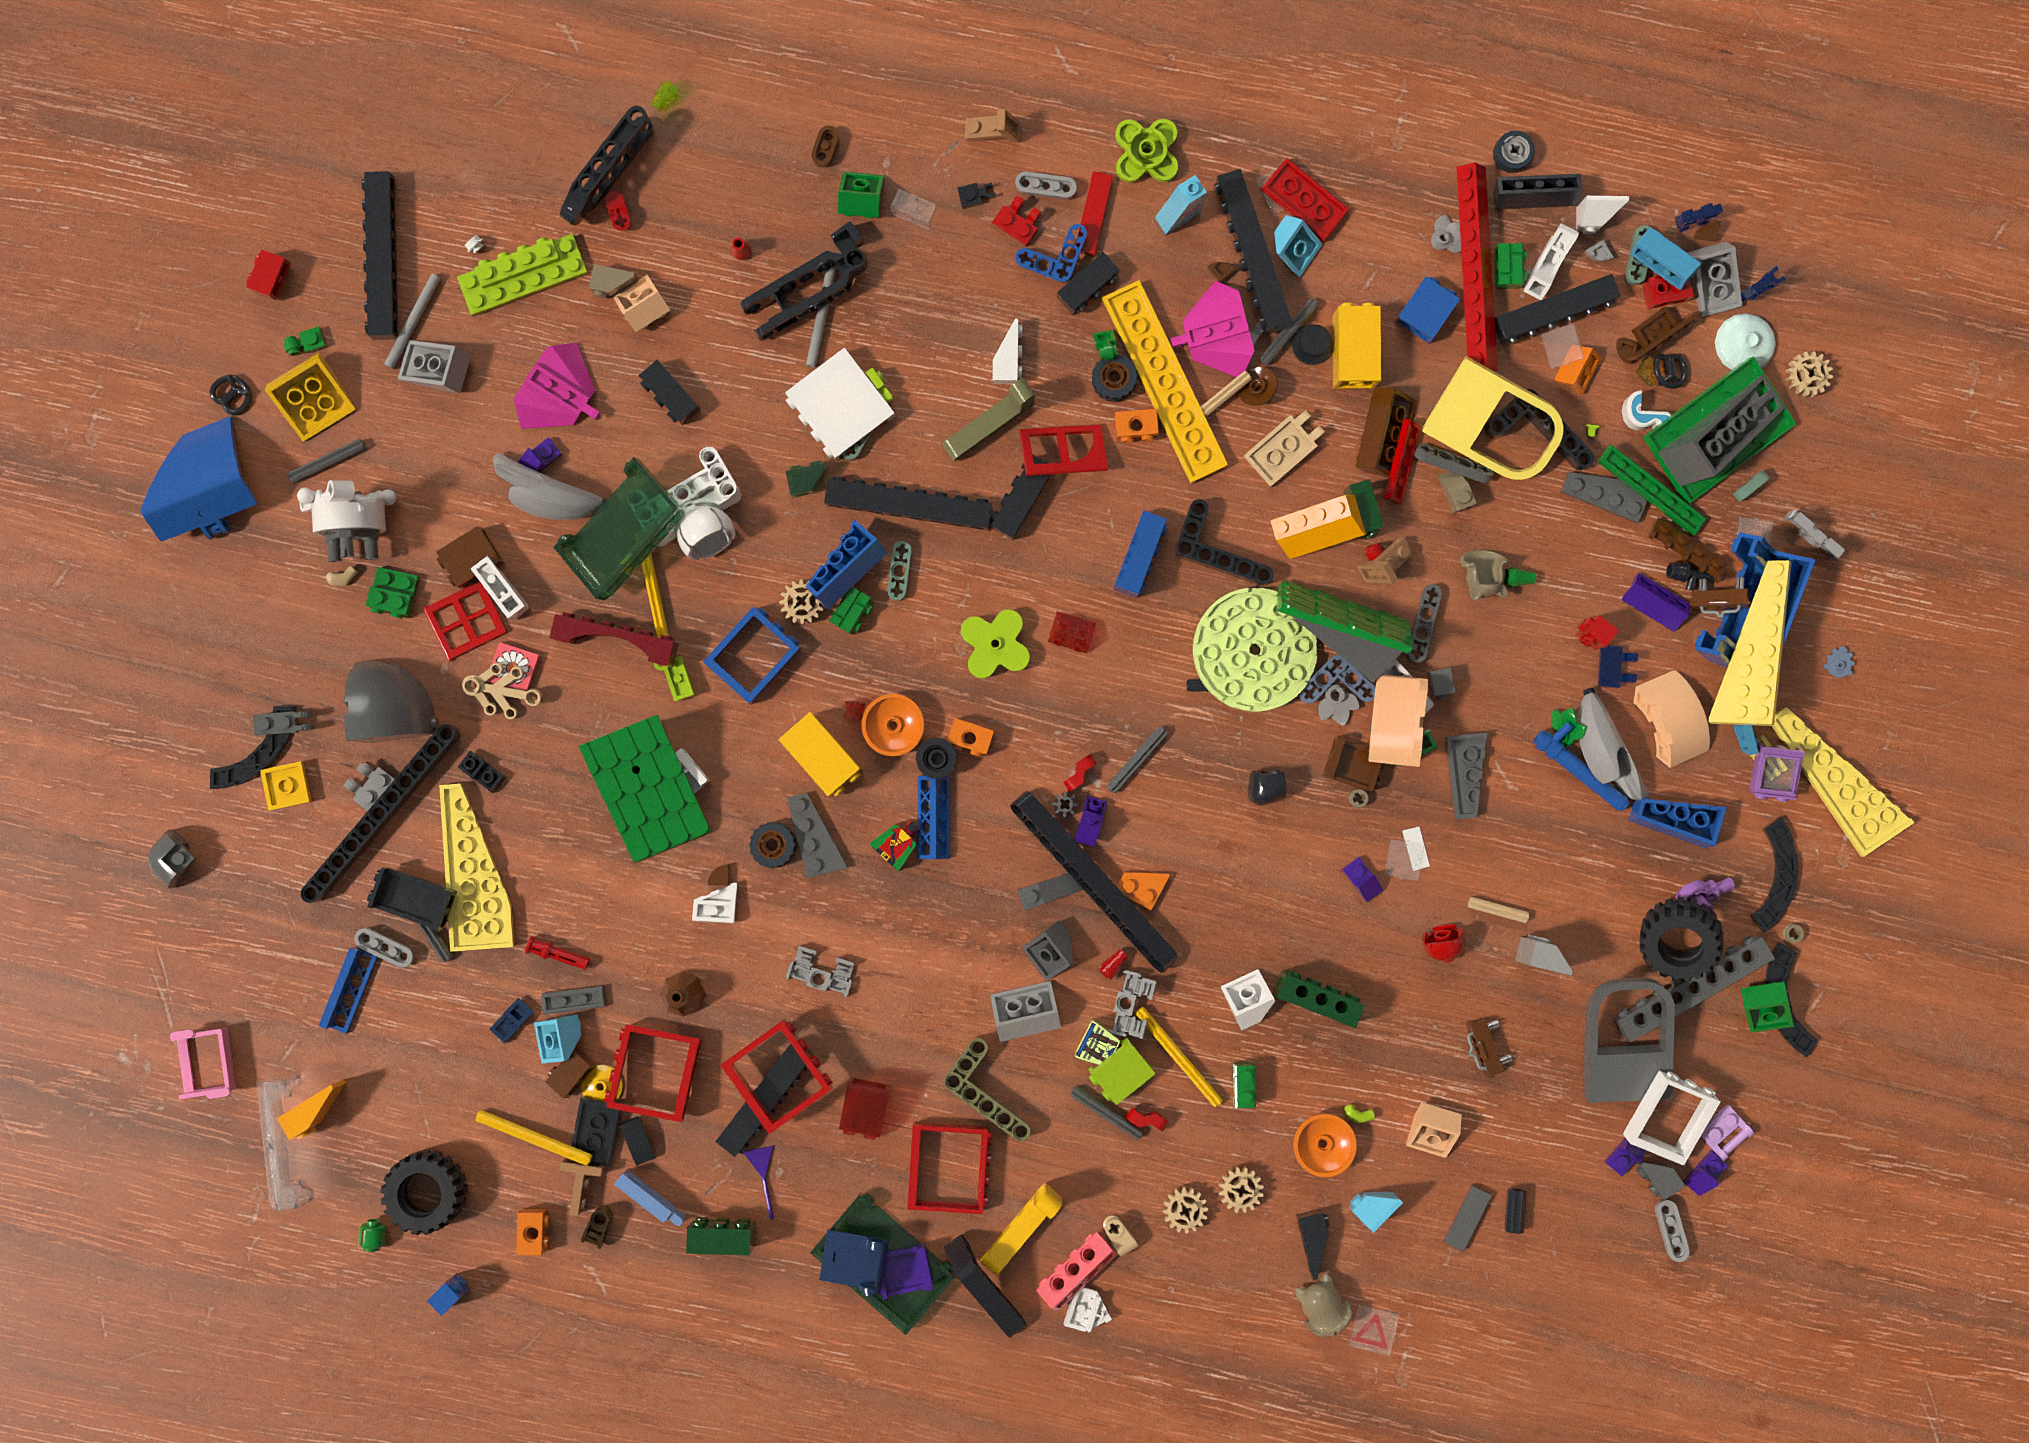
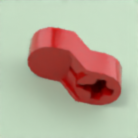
[605,190,631,231]
[1063,753,1097,792]
[1125,1107,1169,1132]

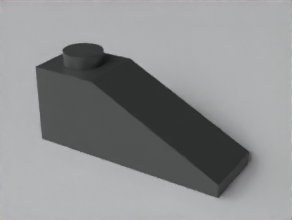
[1018,873,1083,910]

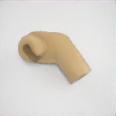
[326,565,358,586]

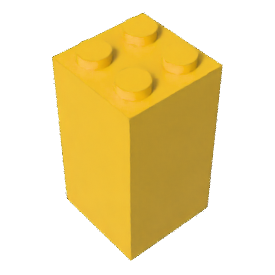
[1333,303,1381,389]
[778,712,862,797]

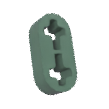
[1732,469,1770,502]

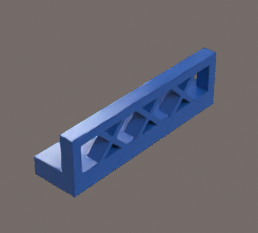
[918,776,950,859]
[318,947,378,1034]

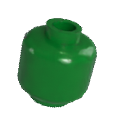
[358,1219,387,1252]

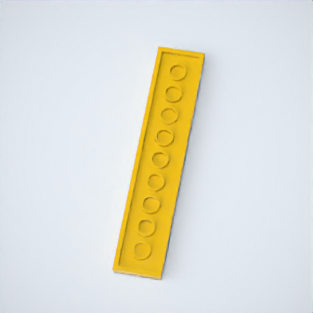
[1102,280,1228,484]

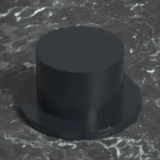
[1292,324,1333,365]
[916,738,957,779]

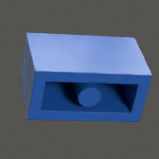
[427,1274,470,1316]

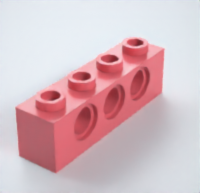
[1036,1232,1118,1312]

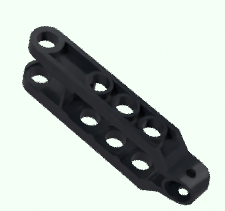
[560,106,654,225]
[740,248,868,341]

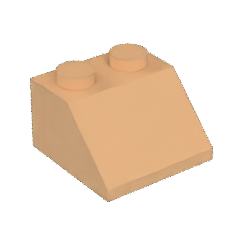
[613,275,670,332]
[1406,1102,1462,1158]

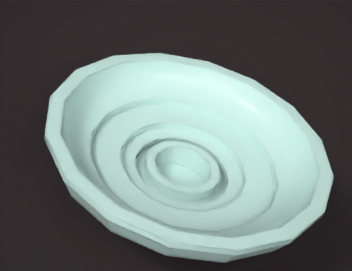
[1715,313,1776,370]

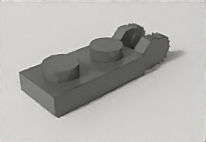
[253,712,313,736]

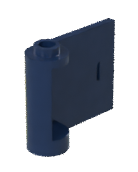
[819,1229,888,1297]

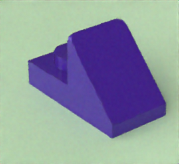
[517,437,563,473]
[1342,857,1383,903]
[1604,1138,1646,1176]
[1683,1151,1728,1196]

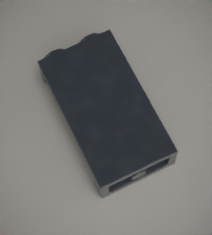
[367,867,457,932]

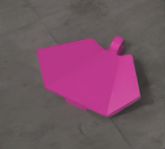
[1170,281,1255,377]
[514,343,599,429]

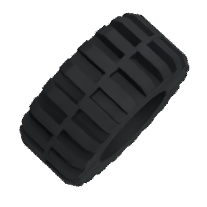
[1639,897,1724,981]
[380,1150,467,1235]

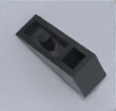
[1296,1209,1330,1280]

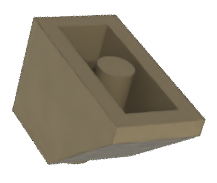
[589,264,638,299]
[1437,471,1477,514]

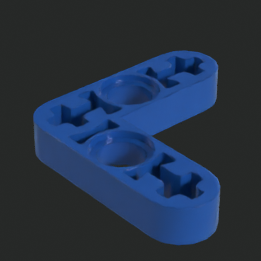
[1015,224,1087,282]

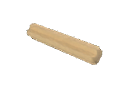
[1201,371,1252,417]
[1468,897,1529,923]

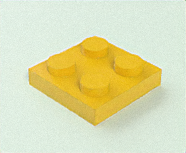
[260,761,312,811]

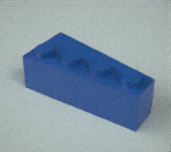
[1113,510,1168,598]
[805,519,888,610]
[1628,798,1727,849]

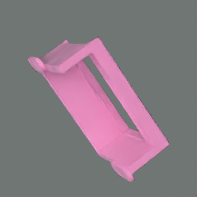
[170,1027,237,1099]

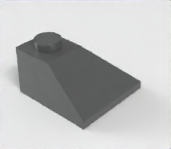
[1022,920,1073,981]

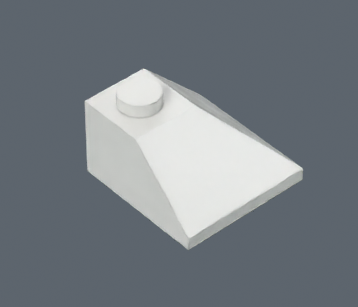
[1576,196,1629,235]
[1221,970,1275,1031]

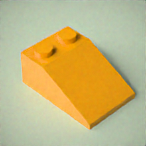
[277,1080,346,1140]

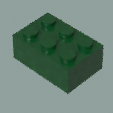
[686,1217,756,1255]

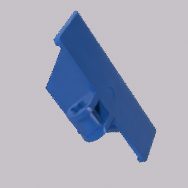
[140,417,257,542]

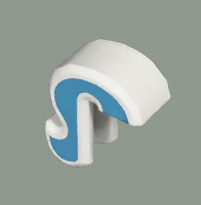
[1622,390,1671,430]

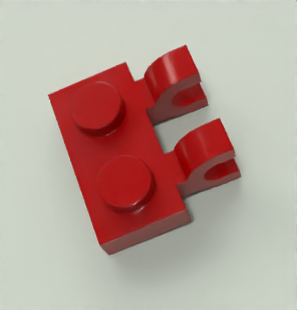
[992,195,1041,246]

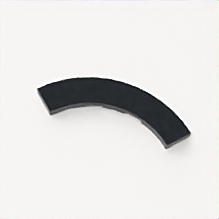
[210,706,296,789]
[1751,817,1798,933]
[1765,942,1818,1057]

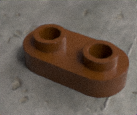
[811,126,839,167]

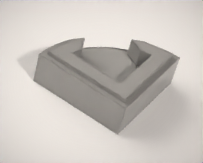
[1584,240,1614,262]

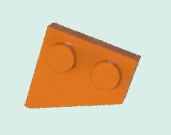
[1117,872,1170,910]

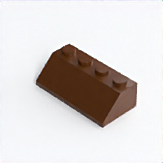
[1355,387,1418,478]

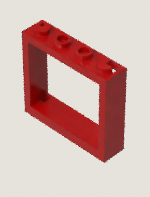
[720,1019,833,1134]
[604,1024,702,1123]
[907,1122,992,1214]

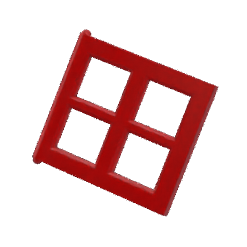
[423,581,507,662]

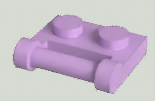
[1701,1105,1755,1161]

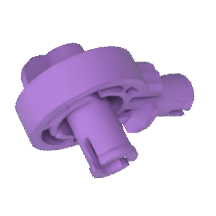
[1676,877,1735,912]

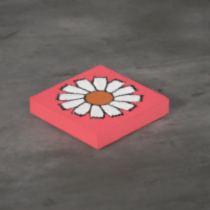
[487,642,540,691]

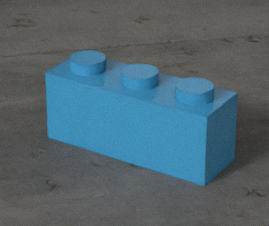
[1630,227,1701,290]

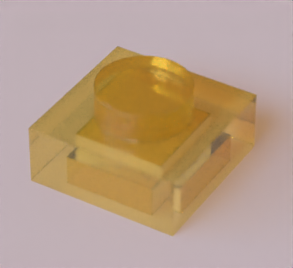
[1635,356,1663,386]

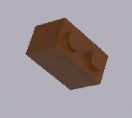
[545,1049,596,1098]

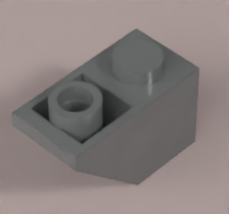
[1635,1160,1685,1200]

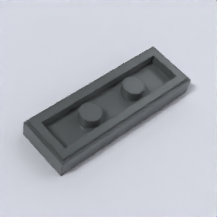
[541,986,606,1014]
[1443,1185,1491,1252]

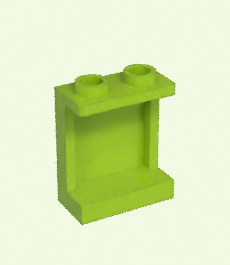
[1088,1037,1155,1105]

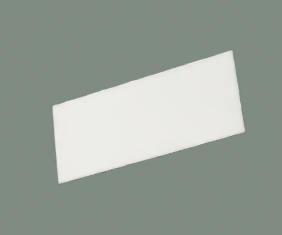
[1402,826,1430,871]

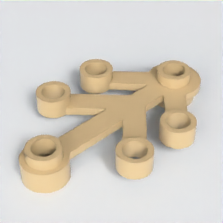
[462,662,543,719]

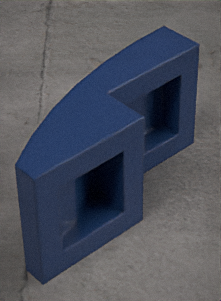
[489,998,533,1044]

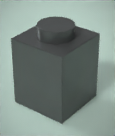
[1426,668,1455,700]

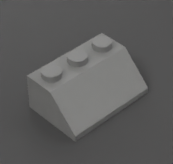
[1515,934,1573,976]
[990,981,1061,1042]

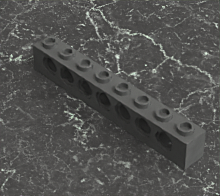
[1613,935,1775,1042]

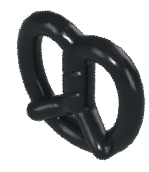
[1653,354,1688,389]
[209,374,252,416]

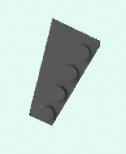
[1560,472,1647,523]
[1445,732,1488,819]
[787,793,848,878]

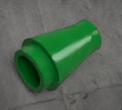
[1504,567,1536,587]

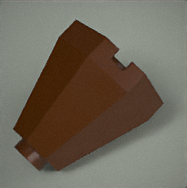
[660,971,706,1017]

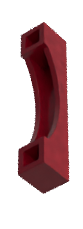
[549,612,679,667]

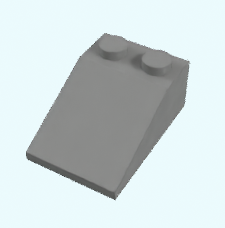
[1686,242,1742,317]
[398,340,471,394]

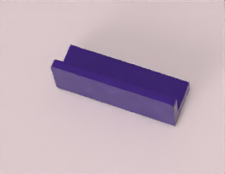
[1622,572,1691,631]

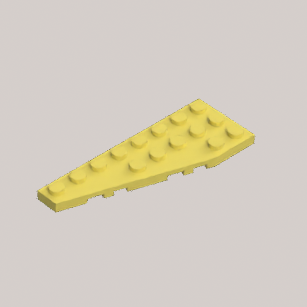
[439,784,515,952]

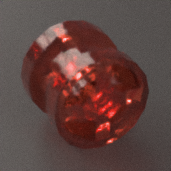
[843,701,866,720]

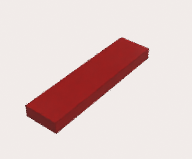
[1074,171,1113,256]
[1384,419,1421,505]

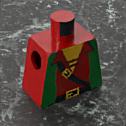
[869,820,920,871]

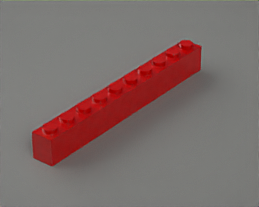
[1456,162,1498,372]

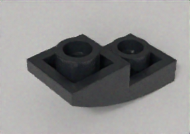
[458,750,506,793]
[619,1116,656,1166]

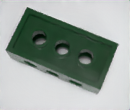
[1272,969,1365,1029]

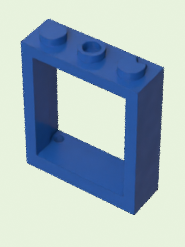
[703,607,801,705]

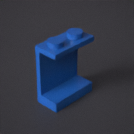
[1395,276,1460,344]

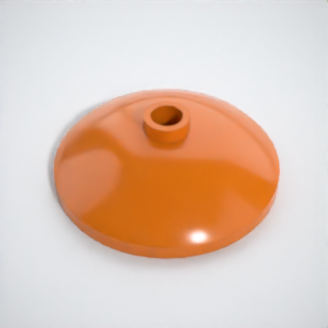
[862,694,924,756]
[1293,1113,1357,1177]

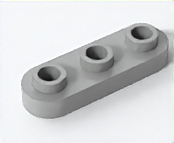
[1015,172,1077,200]
[354,928,415,967]
[1655,1199,1690,1262]

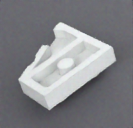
[692,883,738,924]

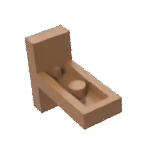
[965,109,1020,143]
[1356,537,1413,583]
[559,1159,606,1216]

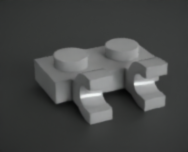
[343,762,395,811]

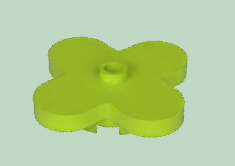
[1115,119,1178,183]
[961,609,1030,679]

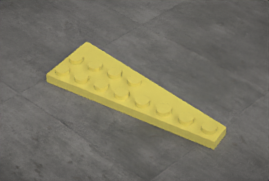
[1709,561,1791,726]
[1772,707,1914,857]

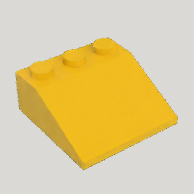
[265,352,356,442]

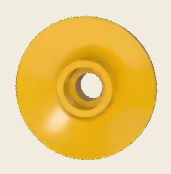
[581,1065,623,1101]

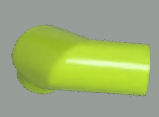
[1344,1104,1375,1124]

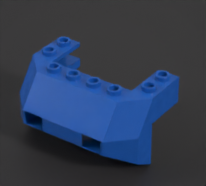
[1695,532,1815,668]

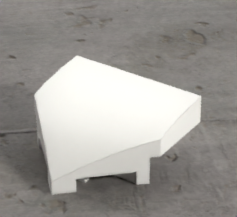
[1063,1286,1112,1333]

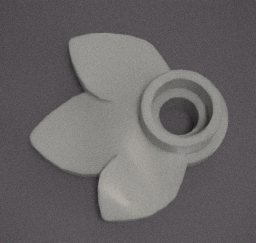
[1431,215,1461,253]
[1318,685,1359,725]

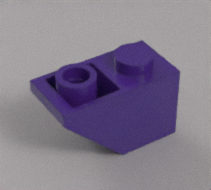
[1075,796,1107,847]

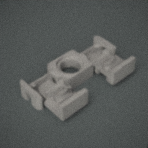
[1782,510,1845,561]
[786,946,855,997]
[1109,970,1158,1039]

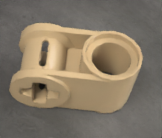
[1103,1215,1139,1258]

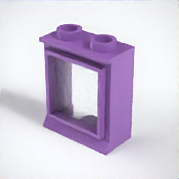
[1749,742,1805,802]

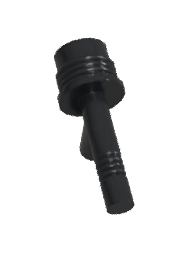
[1666,562,1721,591]

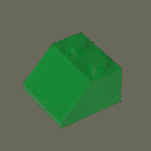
[838,171,884,218]
[1741,982,1794,1033]

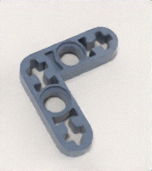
[1299,655,1375,704]

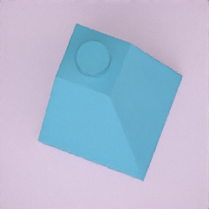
[1274,215,1322,277]
[534,1014,581,1063]
[1349,1192,1403,1233]

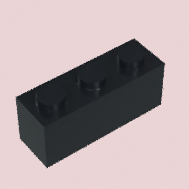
[1057,252,1119,315]
[638,360,701,425]

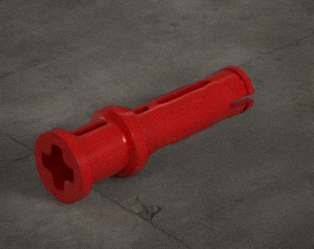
[525,936,590,971]

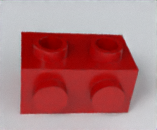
[246,249,291,301]
[1642,275,1694,310]
[1576,615,1619,650]

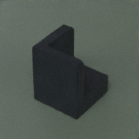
[830,221,864,253]

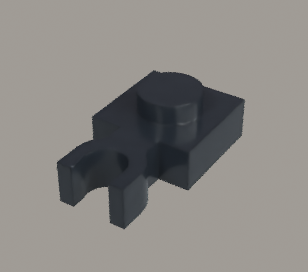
[957,183,995,209]

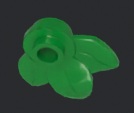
[1551,708,1587,746]

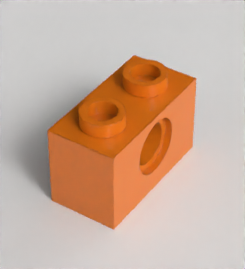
[1114,409,1158,443]
[947,718,994,757]
[516,1209,550,1256]

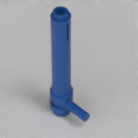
[1533,722,1629,811]

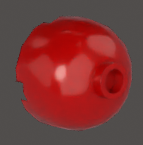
[1422,924,1465,963]

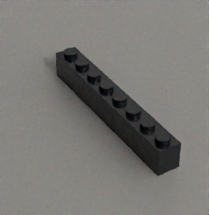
[1214,168,1292,335]
[361,171,398,340]
[824,476,992,531]

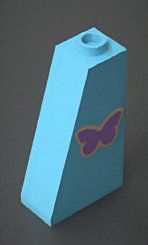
[1155,175,1207,235]

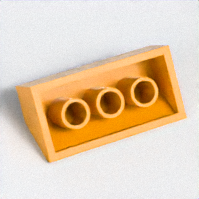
[1270,495,1366,559]

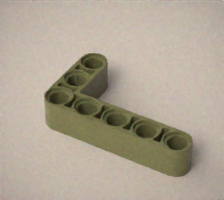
[942,378,1036,461]
[944,1036,1031,1141]

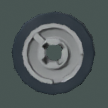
[1493,131,1535,173]

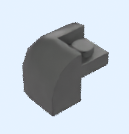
[148,830,197,889]

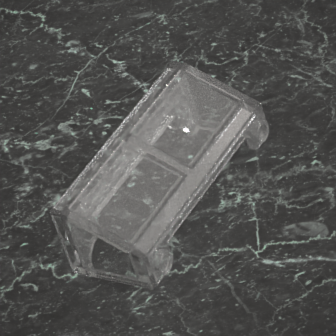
[256,1074,314,1211]

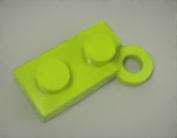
[654,656,696,702]

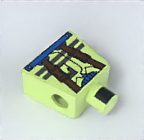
[1074,1019,1120,1065]

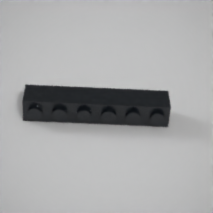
[1495,274,1621,345]
[715,1044,814,1157]

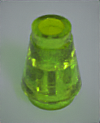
[650,79,680,111]

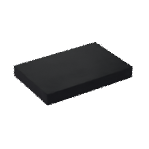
[571,1096,621,1167]

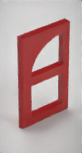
[1019,424,1108,476]

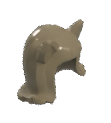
[1459,550,1510,601]
[1295,1273,1353,1337]

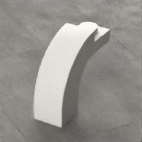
[1523,223,1579,300]

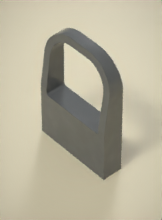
[1583,978,1675,1103]

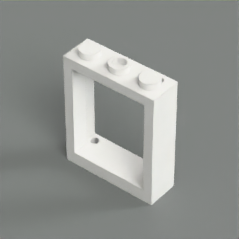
[1623,1070,1720,1165]

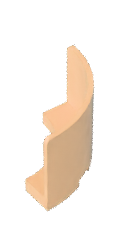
[1633,670,1710,768]
[1369,674,1428,767]

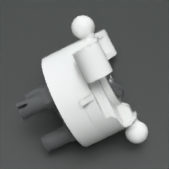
[297,480,397,562]

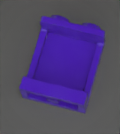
[879,1244,934,1300]

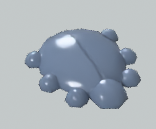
[1824,646,1855,677]

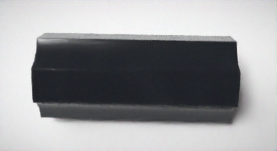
[1504,1188,1527,1234]

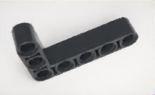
[1485,389,1595,471]
[1175,499,1274,586]
[944,1234,1027,1338]

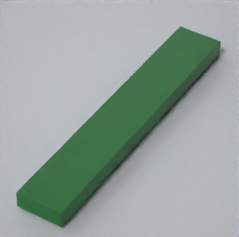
[1597,444,1707,536]

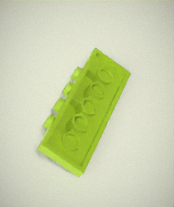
[457,234,588,317]

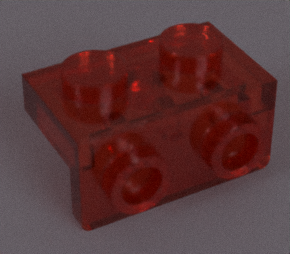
[1048,611,1096,653]

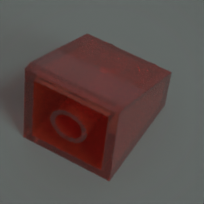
[839,1077,891,1140]

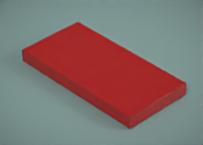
[1260,158,1350,242]

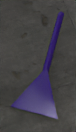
[744,1146,774,1219]

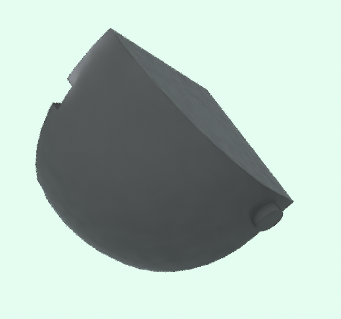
[344,661,439,743]

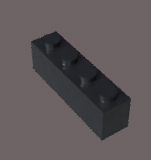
[1493,174,1583,209]
[990,454,1051,540]

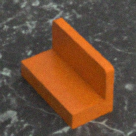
[1554,344,1601,394]

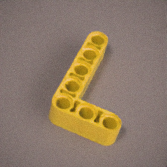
[980,1183,1062,1275]

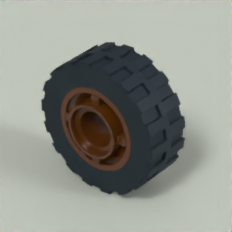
[1092,354,1137,402]
[749,822,797,868]

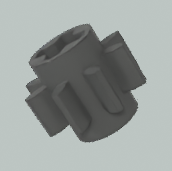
[1052,791,1078,817]

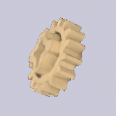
[1785,351,1833,397]
[779,579,824,625]
[1218,1166,1264,1213]
[1162,1186,1208,1234]

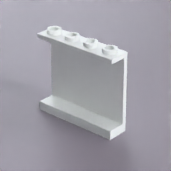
[785,348,896,461]

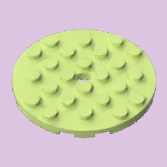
[1193,588,1317,712]

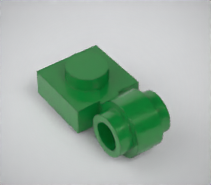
[283,326,327,356]
[1092,330,1117,361]

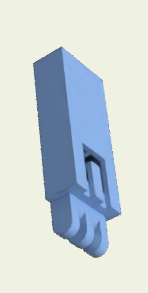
[614,1169,686,1226]

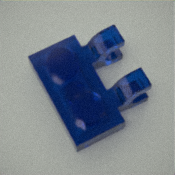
[1675,203,1723,233]
[1741,266,1786,302]
[1597,646,1638,688]

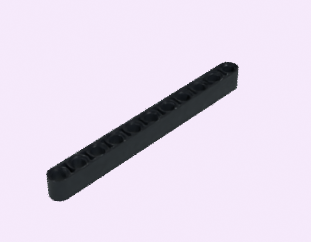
[300,724,460,903]
[1010,791,1178,973]

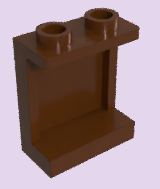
[436,526,504,589]
[1322,737,1386,792]

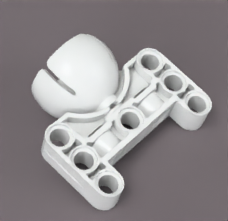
[628,447,742,560]

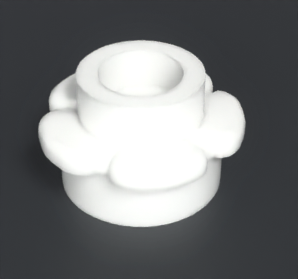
[464,235,484,254]

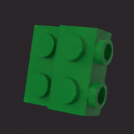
[365,567,420,619]

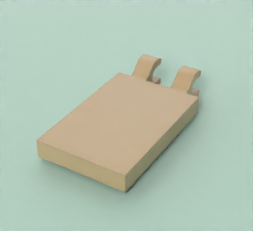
[1243,410,1325,487]

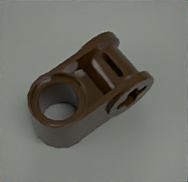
[581,1205,613,1249]

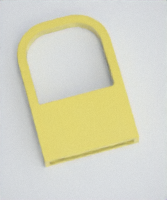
[1422,356,1563,480]

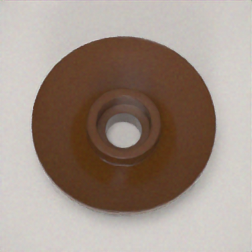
[1238,367,1278,406]

